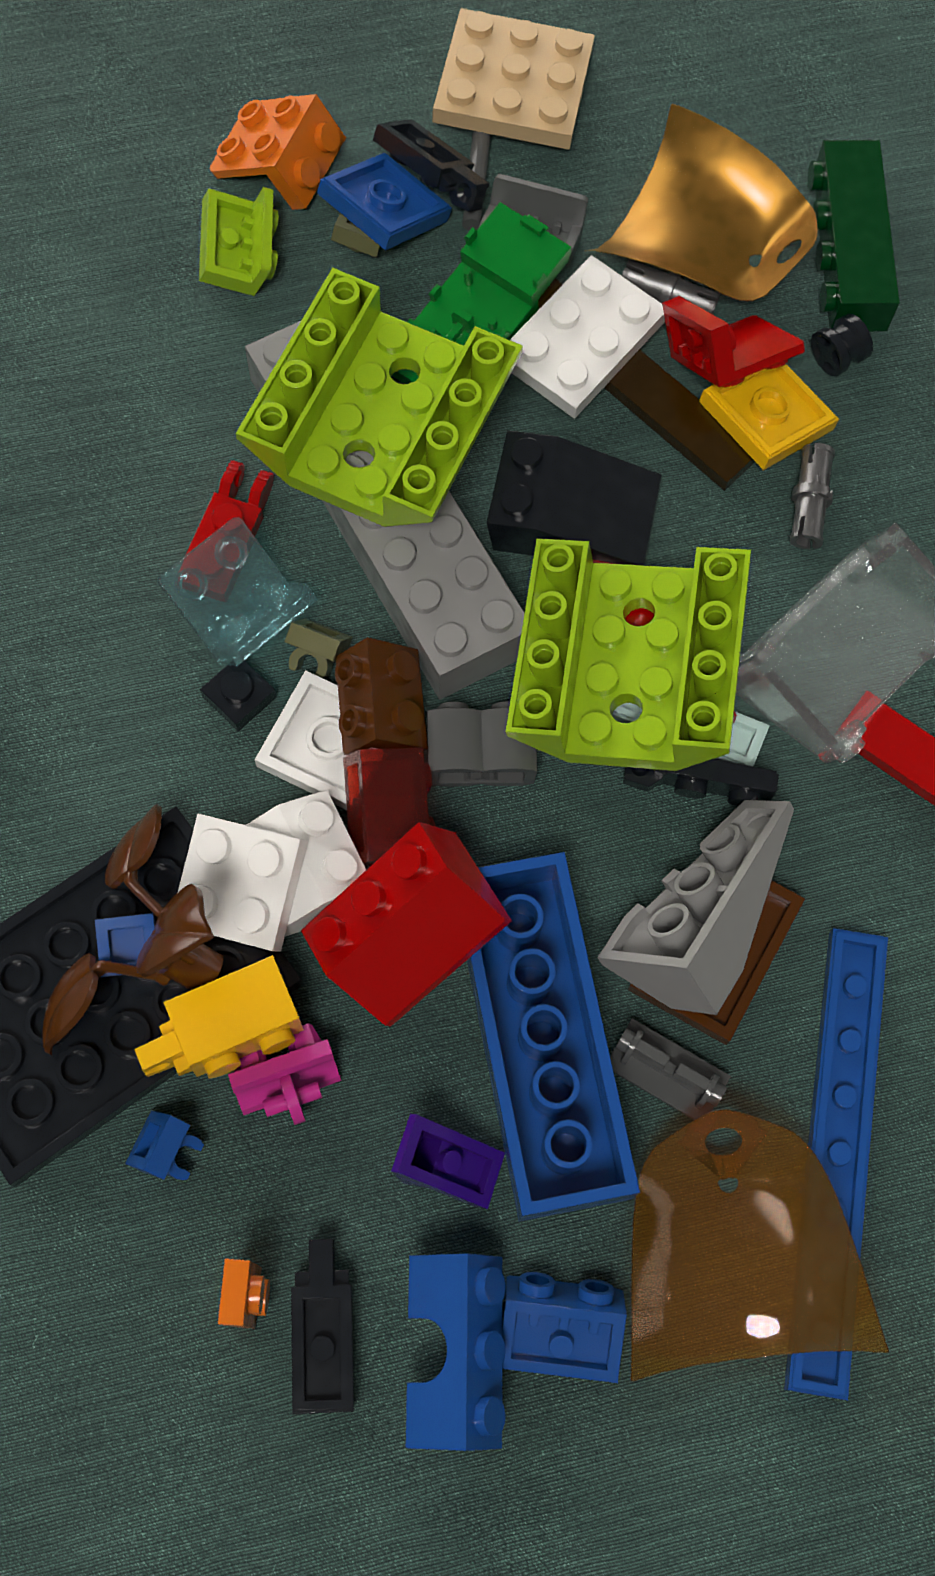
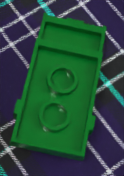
[392,202,572,384]

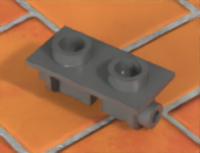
[610,1018,731,1126]

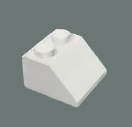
[247,790,366,937]

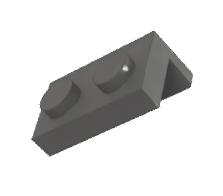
[478,174,589,267]

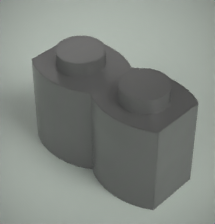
[426,701,537,787]

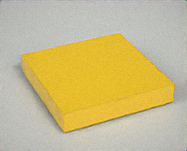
[699,364,839,470]

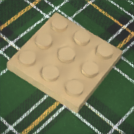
[432,8,595,150]

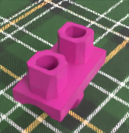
[228,1023,341,1125]

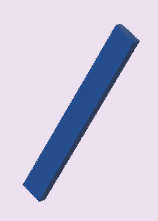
[784,928,888,1400]

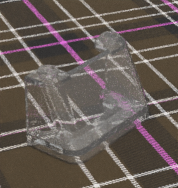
[736,522,935,764]

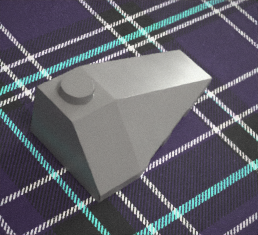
[597,800,794,1015]

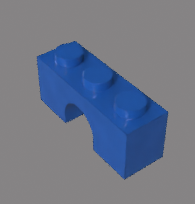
[406,1254,506,1451]

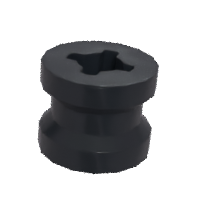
[810,313,873,377]

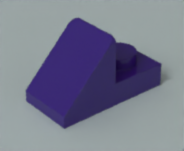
[391,1114,505,1209]

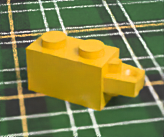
[134,955,304,1078]

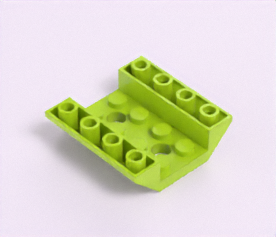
[236,267,523,527]
[506,539,751,771]

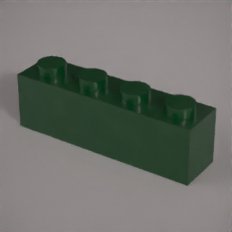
[808,140,900,332]

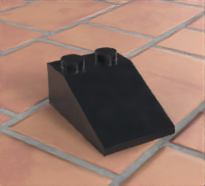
[486,430,662,566]

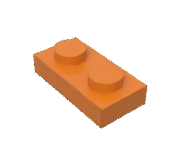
[218,1259,270,1329]

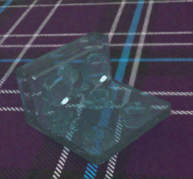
[157,517,318,666]

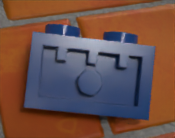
[502,1272,627,1383]

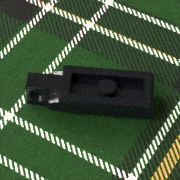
[373,119,489,212]
[623,759,779,807]
[291,1238,355,1414]

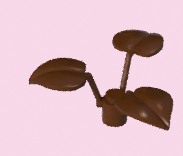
[42,804,223,1056]

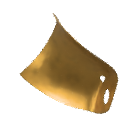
[584,104,818,301]

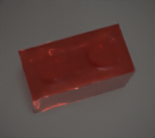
[343,747,436,866]

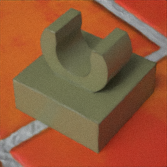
[285,618,353,679]

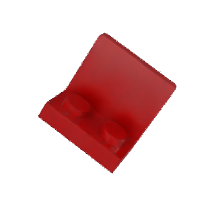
[662,296,805,387]

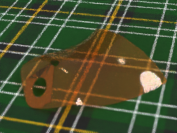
[631,1109,889,1381]

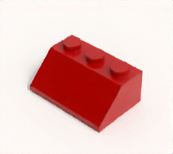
[300,822,512,1026]

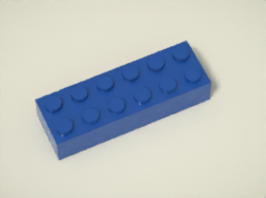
[467,852,640,1222]

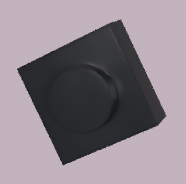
[200,655,277,732]

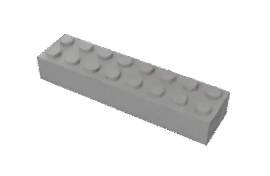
[245,321,524,700]

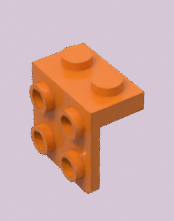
[210,94,346,210]

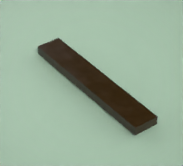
[538,278,755,491]

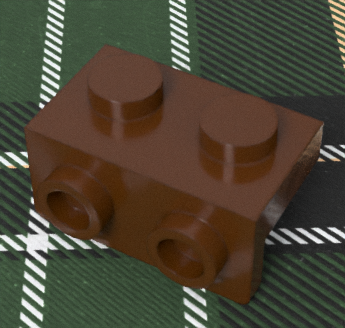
[335,637,428,757]

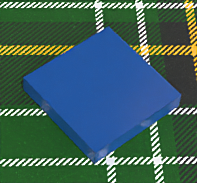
[317,153,452,251]

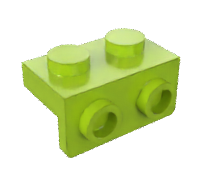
[199,187,279,296]

